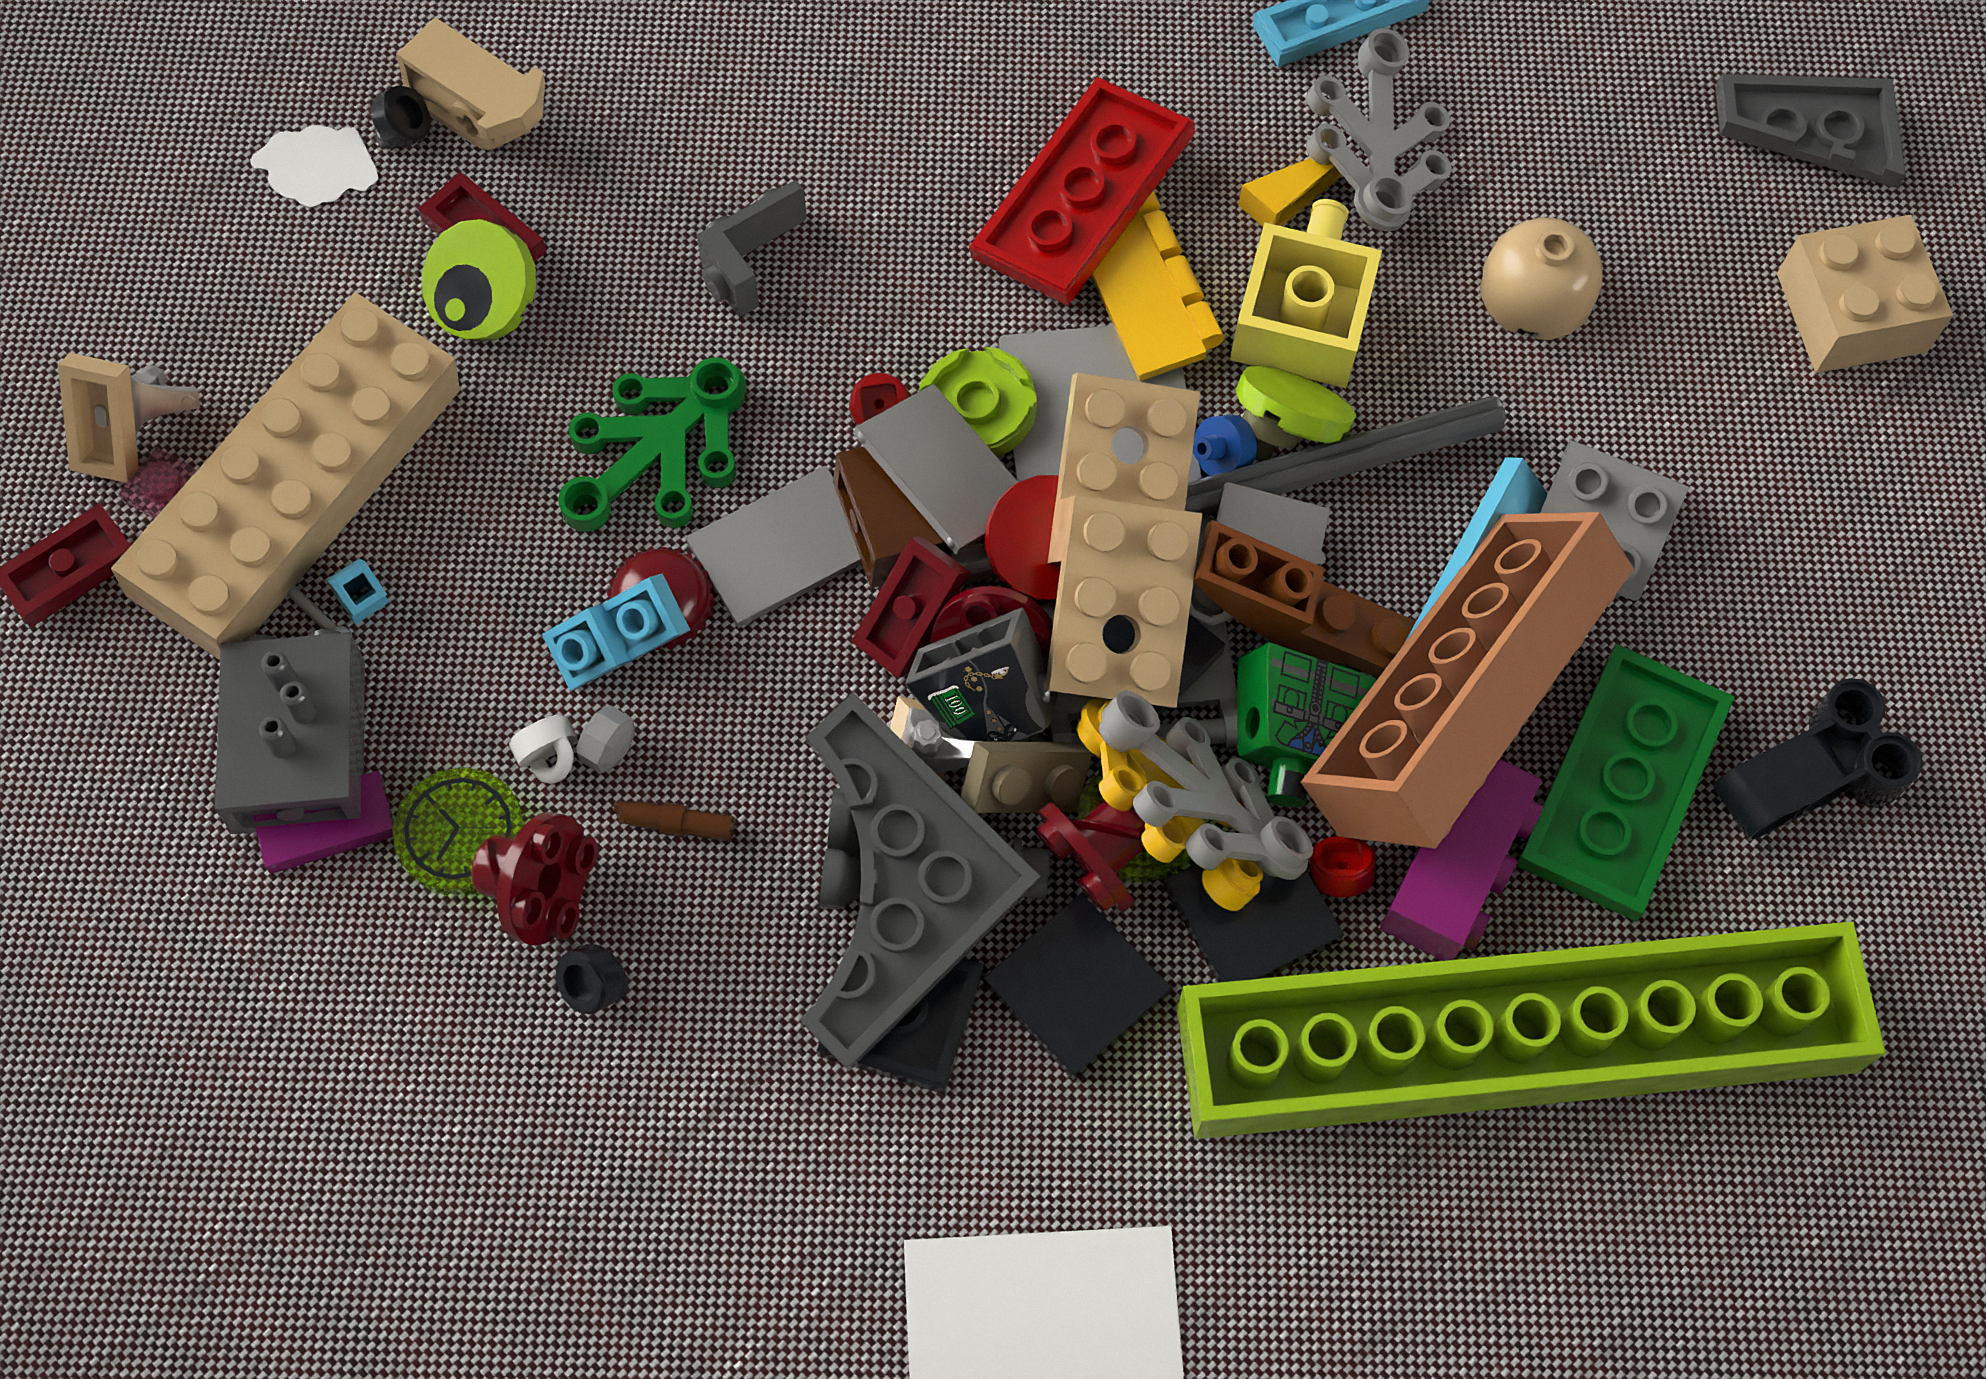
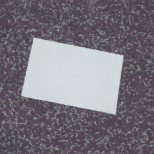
[904,1226,1184,1379]

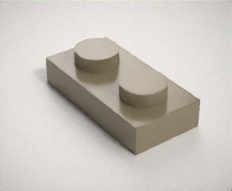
[961,742,1092,813]

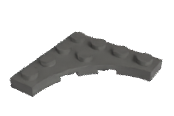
[800,692,1041,1071]

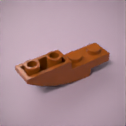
[1193,520,1416,678]

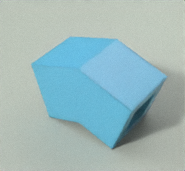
[326,558,389,624]

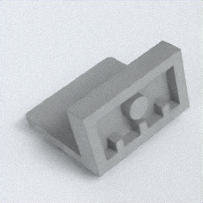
[1540,439,1689,601]

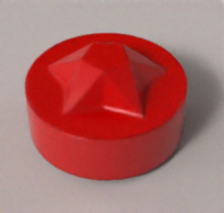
[849,373,909,426]
[1310,836,1376,897]

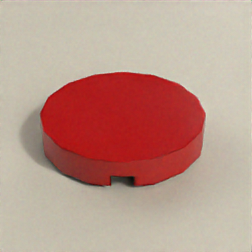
[985,475,1061,600]

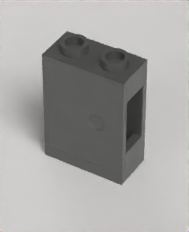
[215,629,365,834]

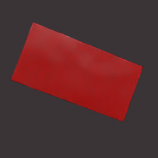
[969,77,1196,306]

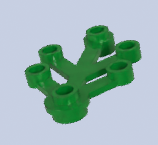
[558,357,747,532]

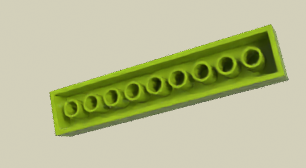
[1177,921,1886,1139]

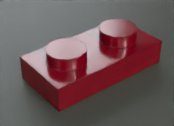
[418,172,547,262]
[0,503,131,628]
[851,536,970,678]

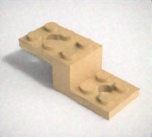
[1044,372,1202,708]

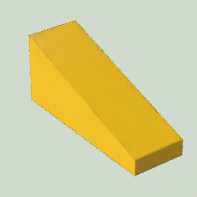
[1238,158,1343,227]

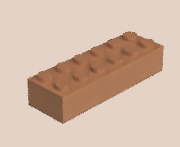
[1301,512,1633,849]

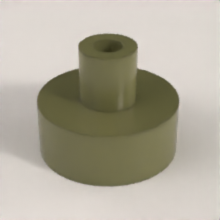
[1242,409,1300,460]

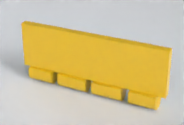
[1091,190,1224,382]

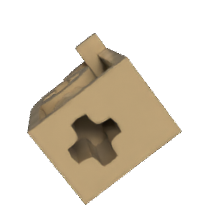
[396,17,545,150]

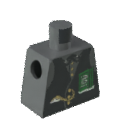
[905,607,1058,742]

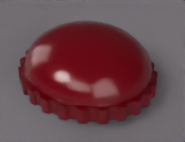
[607,547,714,650]

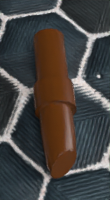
[614,801,736,842]

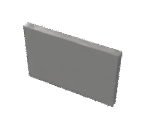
[853,384,1018,554]
[685,465,862,628]

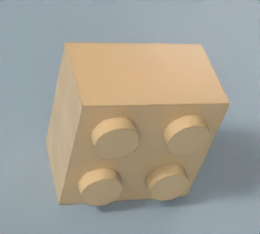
[1777,215,1953,373]

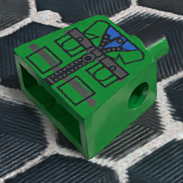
[1237,642,1376,807]

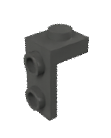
[696,180,807,318]

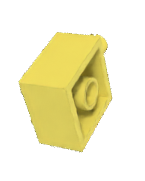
[1230,199,1382,388]

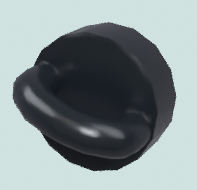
[371,85,431,149]
[556,944,628,1014]

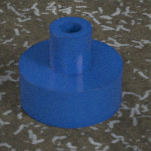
[1193,414,1257,476]

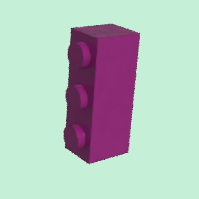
[1379,759,1543,961]

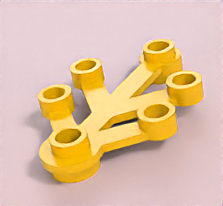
[1077,698,1263,911]

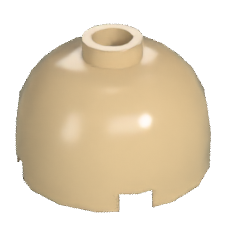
[1480,217,1602,340]

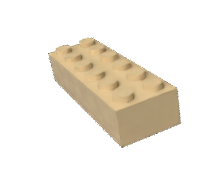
[111,292,460,660]

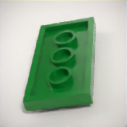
[1516,644,1735,922]

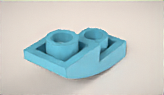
[542,573,690,691]

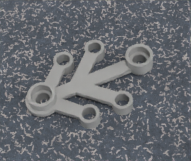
[1306,28,1452,231]
[1099,691,1313,880]

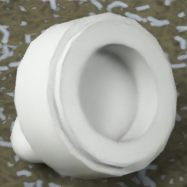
[509,715,577,784]

